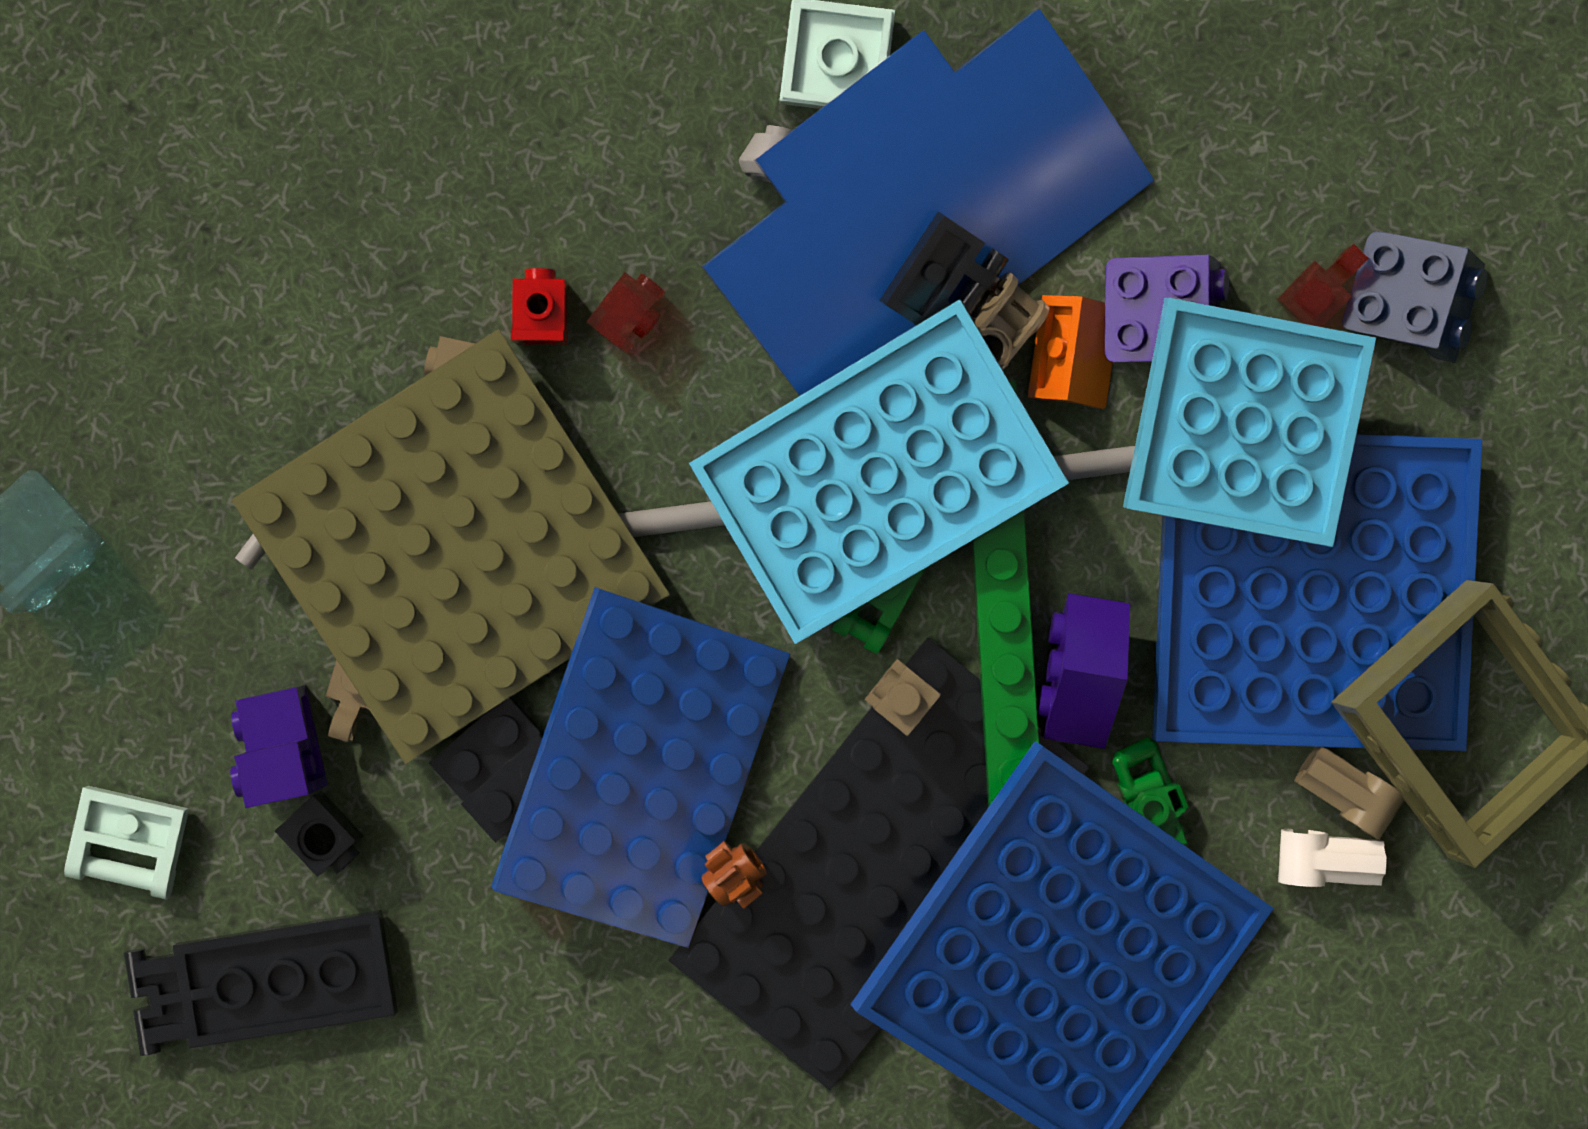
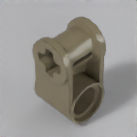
[972,272,1050,370]

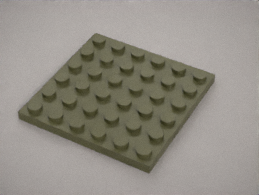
[231,329,670,764]

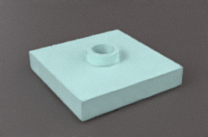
[779,0,895,109]

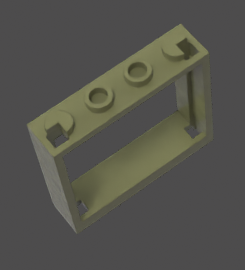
[1331,580,1588,868]

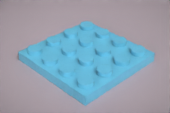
[1123,298,1376,547]

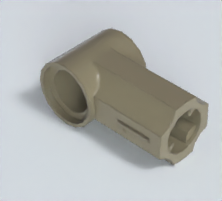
[1294,747,1405,840]

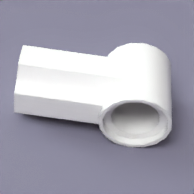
[1278,829,1387,887]

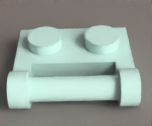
[64,786,189,900]

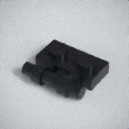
[880,212,1009,325]

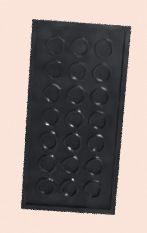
[668,637,1089,1090]

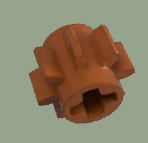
[701,841,767,909]

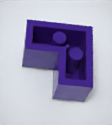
[1037,593,1130,749]
[230,685,328,808]

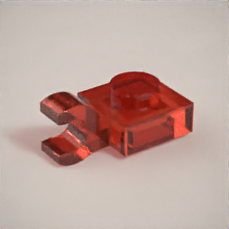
[1276,244,1369,327]

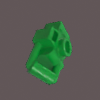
[1112,737,1189,845]

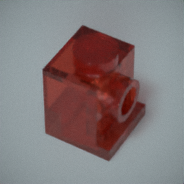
[586,272,666,358]

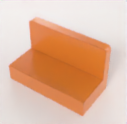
[1027,295,1113,409]

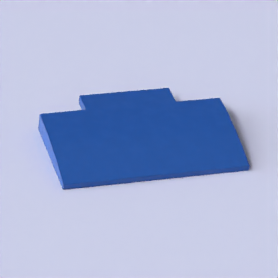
[701,9,1154,396]

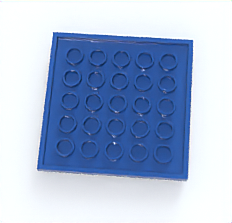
[1152,435,1483,751]
[850,741,1274,1129]

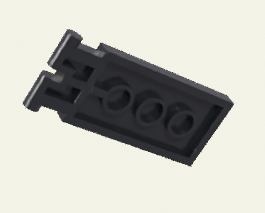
[124,910,398,1056]

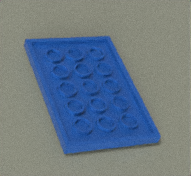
[491,587,790,948]

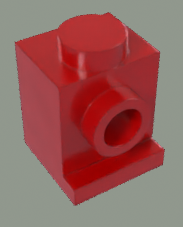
[511,268,568,345]

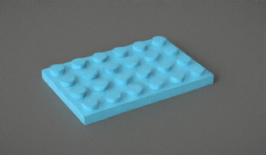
[689,300,1069,644]

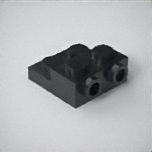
[429,697,544,843]

